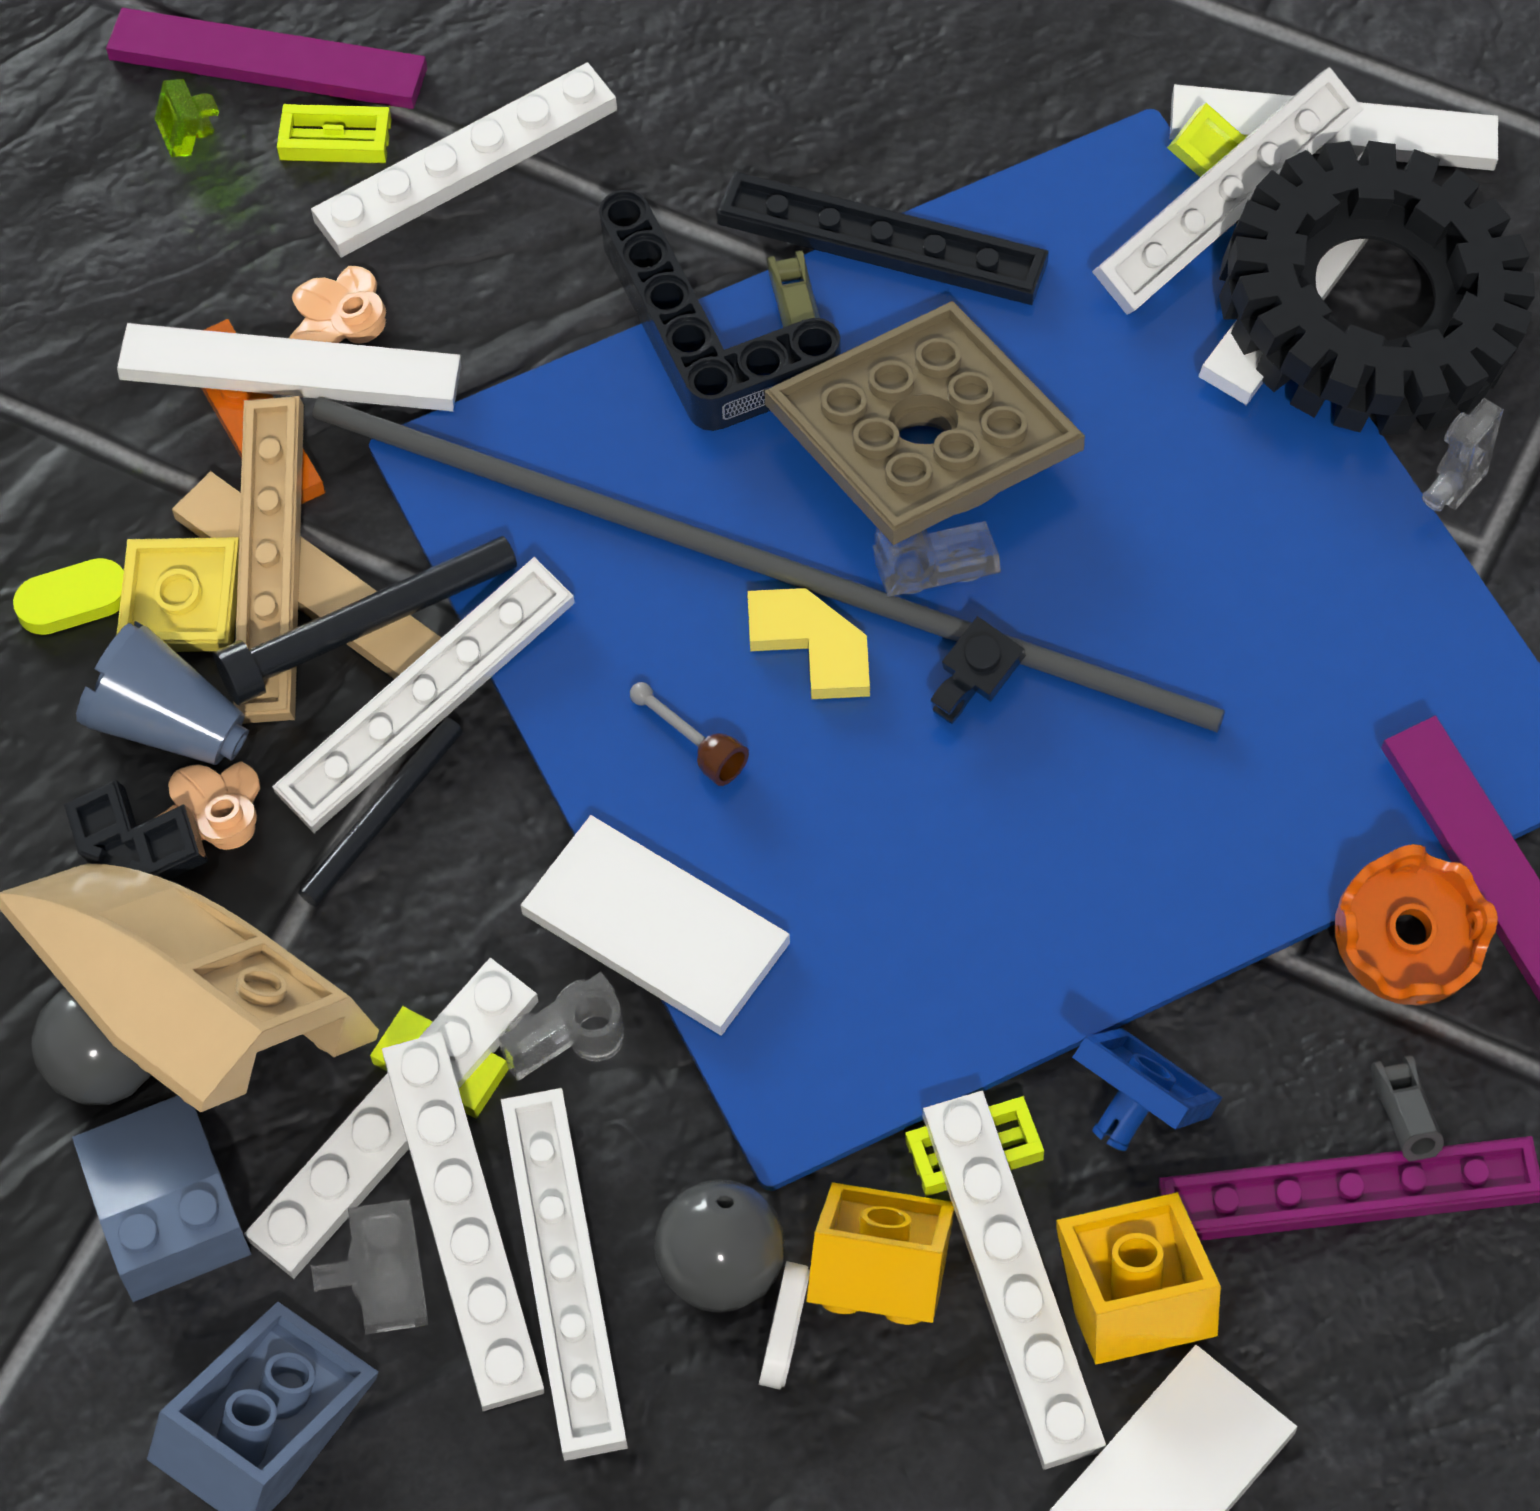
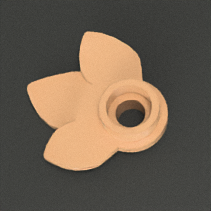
[289,266,386,344]
[155,761,260,850]

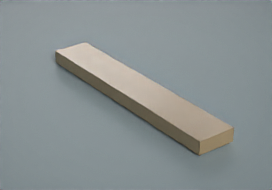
[233,396,304,724]
[172,471,441,679]

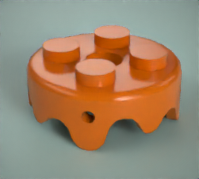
[1335,844,1498,1006]

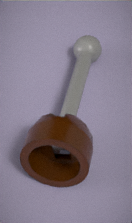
[630,682,749,786]

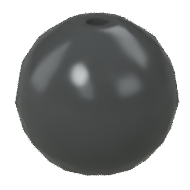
[32,988,151,1105]
[654,1179,785,1313]

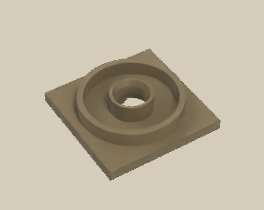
[765,301,1085,545]

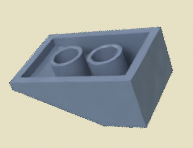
[72,1095,252,1302]
[147,1302,379,1511]

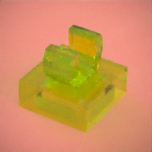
[154,79,219,157]

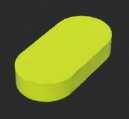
[13,558,124,635]

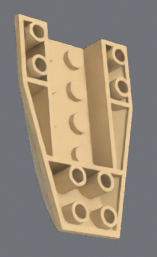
[0,863,379,1113]

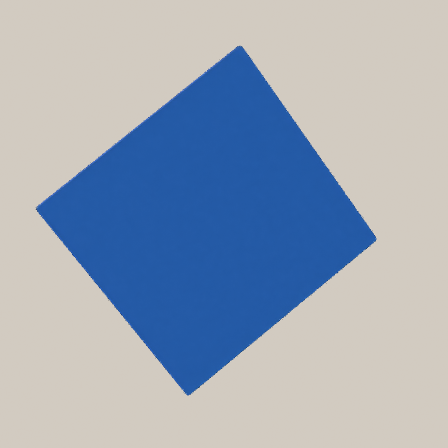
[369,109,1540,1191]

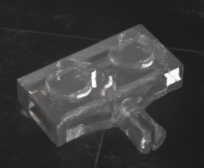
[1422,398,1504,511]
[310,1199,428,1335]

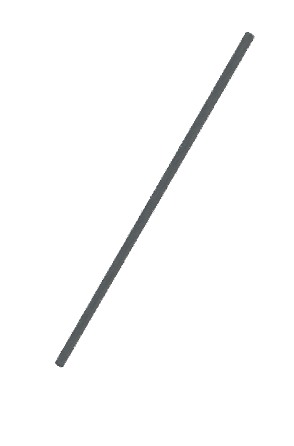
[312,397,1225,732]

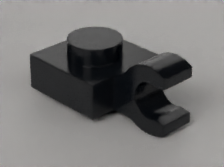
[930,616,1026,724]

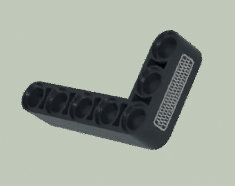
[599,190,841,431]

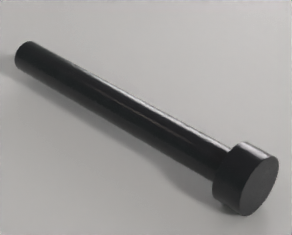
[213,536,517,705]

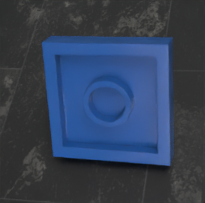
[1072,1028,1223,1151]

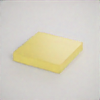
[117,537,239,652]

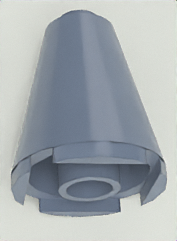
[76,621,249,765]

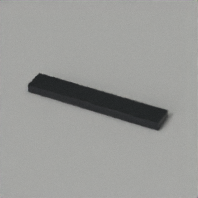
[717,171,1049,305]

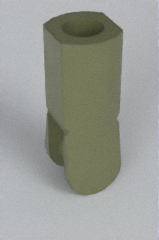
[767,251,820,328]

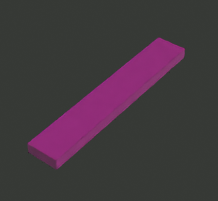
[106,7,427,109]
[1381,715,1540,1002]
[1158,1136,1540,1241]

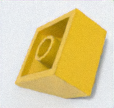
[806,1182,955,1325]
[1056,1192,1221,1365]

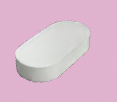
[758,1261,810,1390]

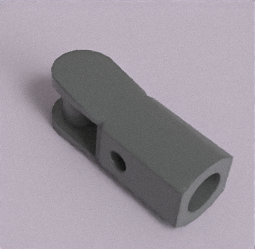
[1371,1055,1444,1162]

